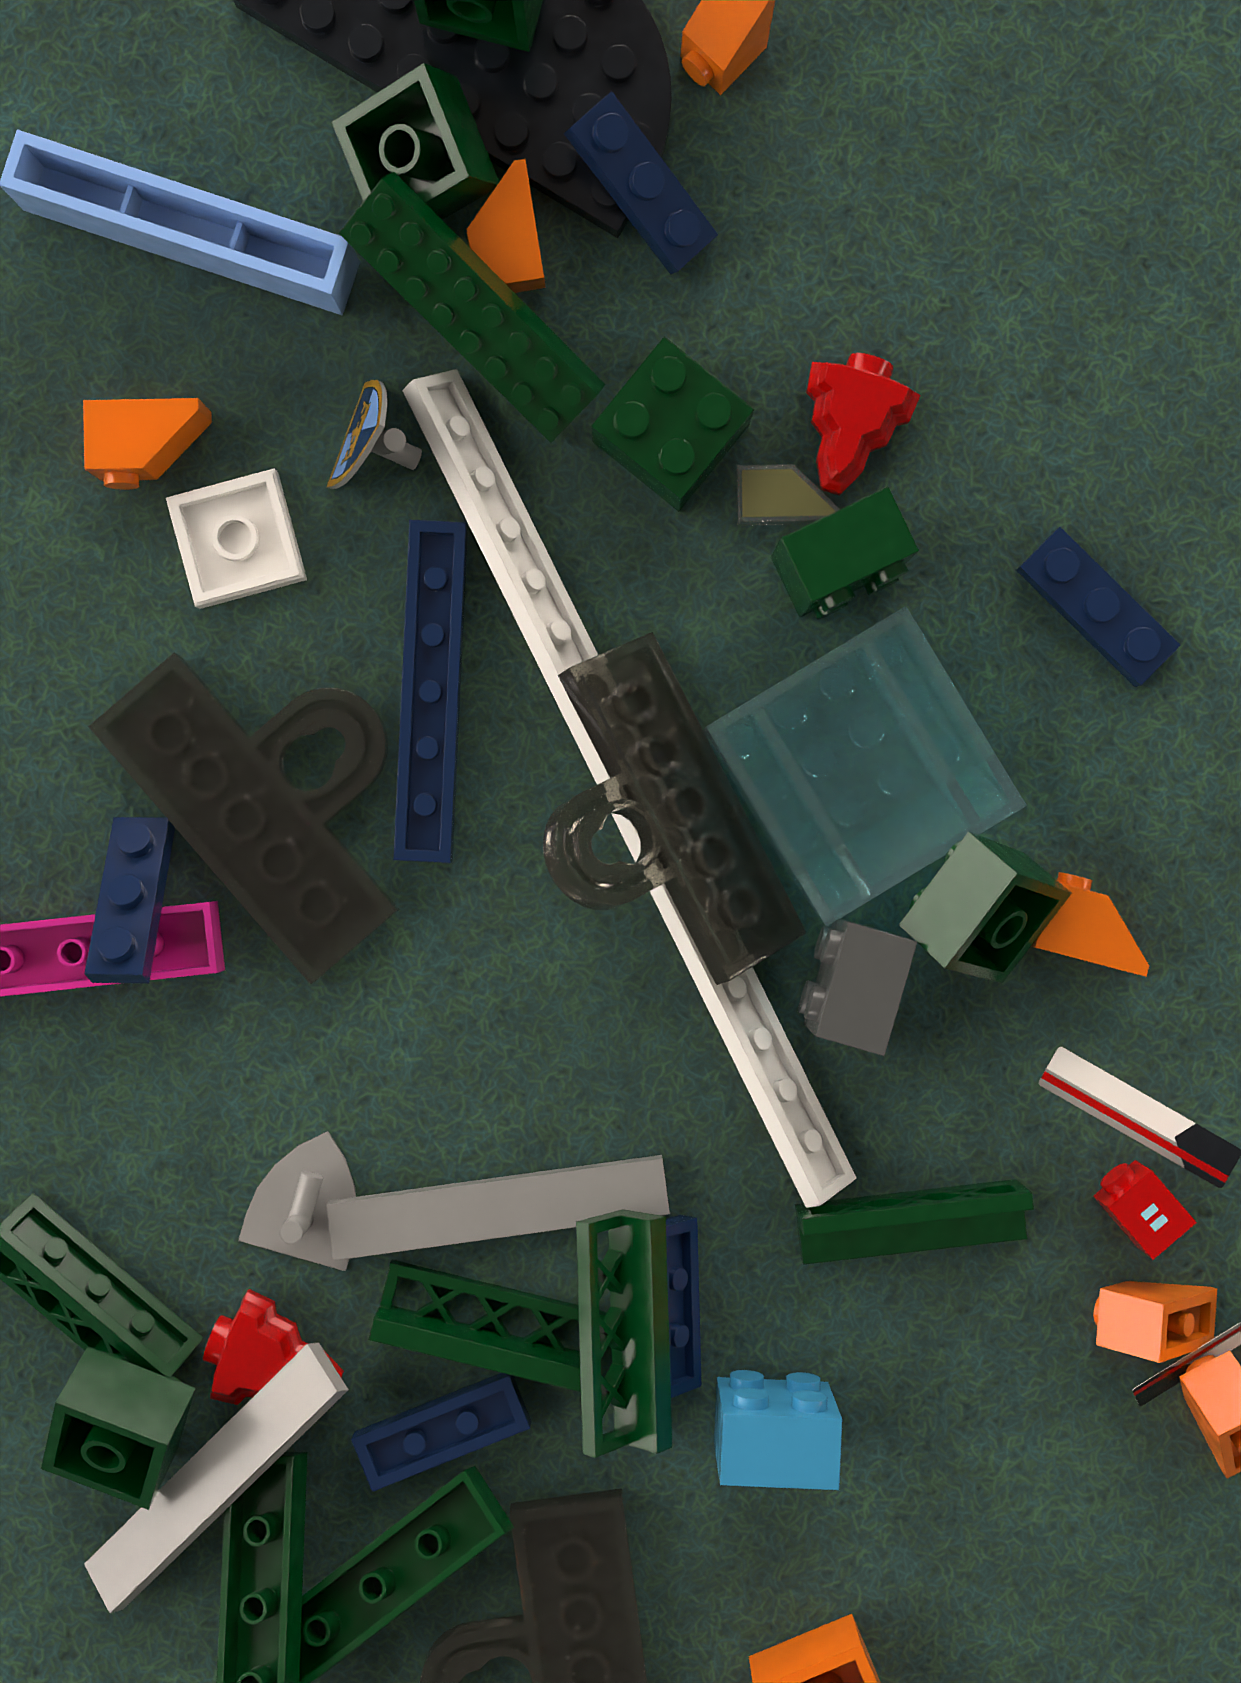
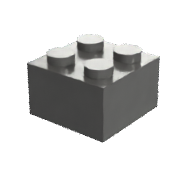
[798,917,917,1056]

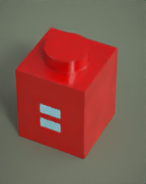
[1093,1160,1197,1260]

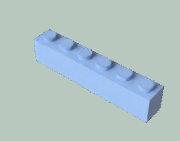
[0,129,360,316]

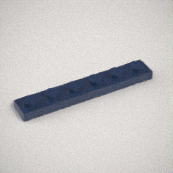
[393,520,468,863]

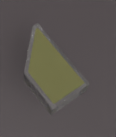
[736,464,840,525]

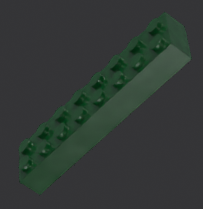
[339,172,606,443]
[216,1451,308,1683]
[299,1466,514,1683]

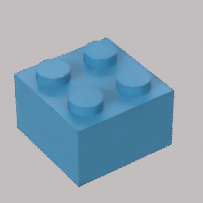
[714,1370,842,1490]

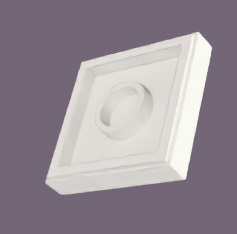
[166,468,307,609]

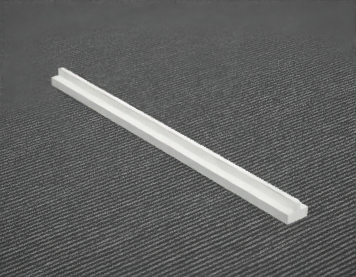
[402,369,857,1208]

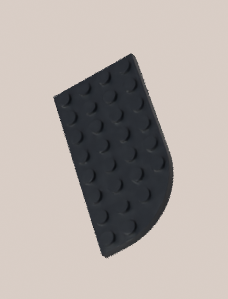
[233,0,672,238]

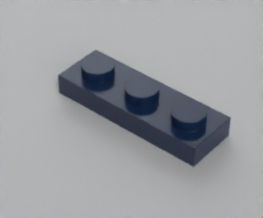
[563,91,718,275]
[1016,527,1180,687]
[84,817,175,984]
[666,1215,702,1398]
[351,1373,531,1492]

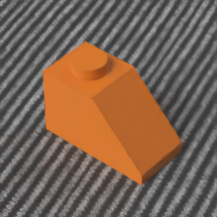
[680,0,775,95]
[466,159,546,293]
[83,398,212,490]
[1031,872,1149,977]
[1093,1281,1217,1363]
[1179,1350,1241,1479]

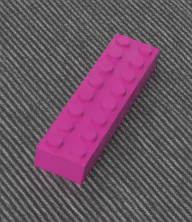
[0,901,225,997]

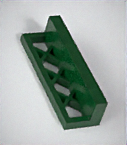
[795,1179,1034,1265]
[0,1193,203,1378]
[576,1209,672,1458]
[368,1259,607,1392]

